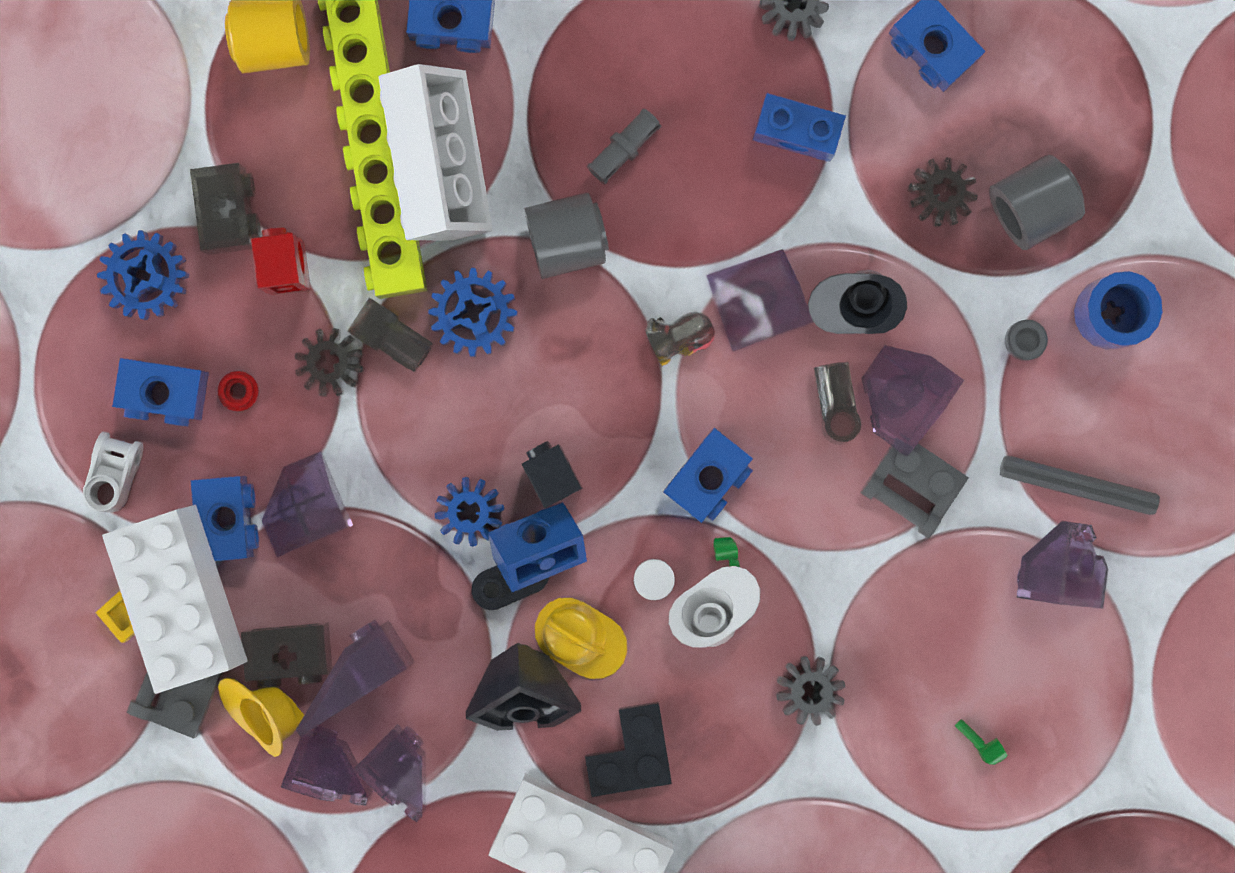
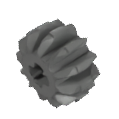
[759,0,829,41]
[776,656,846,726]

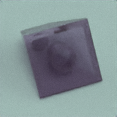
[706,249,813,352]

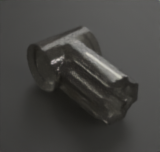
[347,297,434,372]
[813,362,861,445]

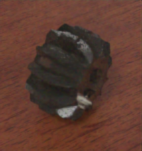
[907,157,978,228]
[295,328,365,397]

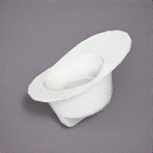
[669,566,760,648]

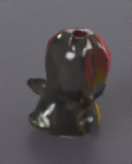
[645,311,715,366]

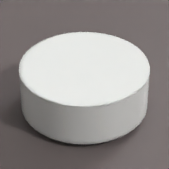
[634,559,675,600]

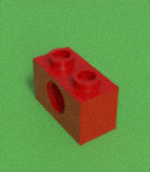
[251,227,311,295]

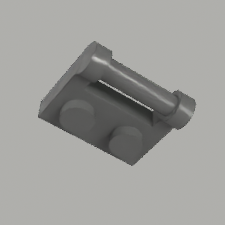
[860,432,969,538]
[127,672,223,739]

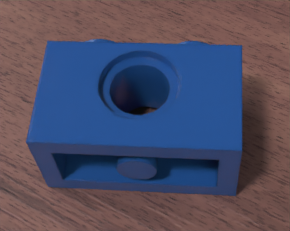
[406,0,495,53]
[889,0,986,92]
[753,93,846,162]
[112,358,209,427]
[662,428,753,523]
[191,476,259,561]
[488,502,587,592]

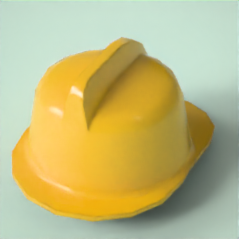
[535,598,627,679]
[218,678,305,757]

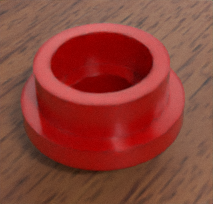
[217,371,259,412]

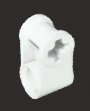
[83,431,144,513]

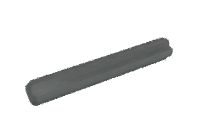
[1000,456,1160,515]

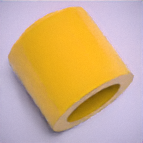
[225,0,310,73]

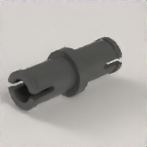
[586,108,662,184]

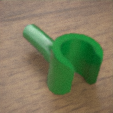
[713,537,740,567]
[954,719,1008,765]

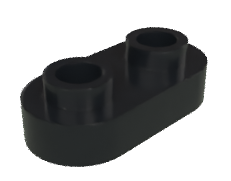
[471,565,550,610]

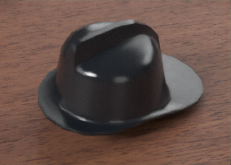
[808,270,908,334]

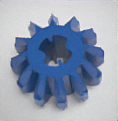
[435,477,505,547]

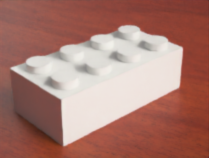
[378,64,493,241]
[102,505,248,694]
[488,773,674,873]

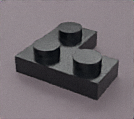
[585,702,672,797]

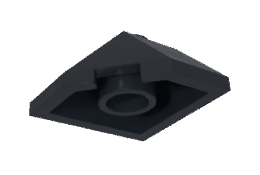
[466,643,581,731]

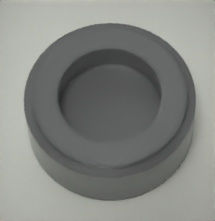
[1005,319,1048,361]

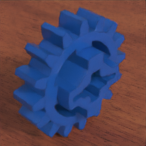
[97,230,189,320]
[428,268,518,357]

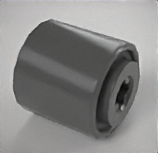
[989,155,1085,250]
[524,192,609,279]

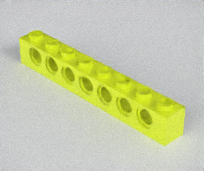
[318,0,428,299]

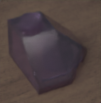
[861,345,964,456]
[262,451,353,557]
[1016,521,1108,609]
[353,724,426,822]
[281,726,373,806]

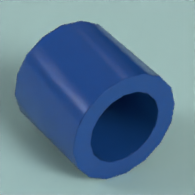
[1074,271,1163,349]

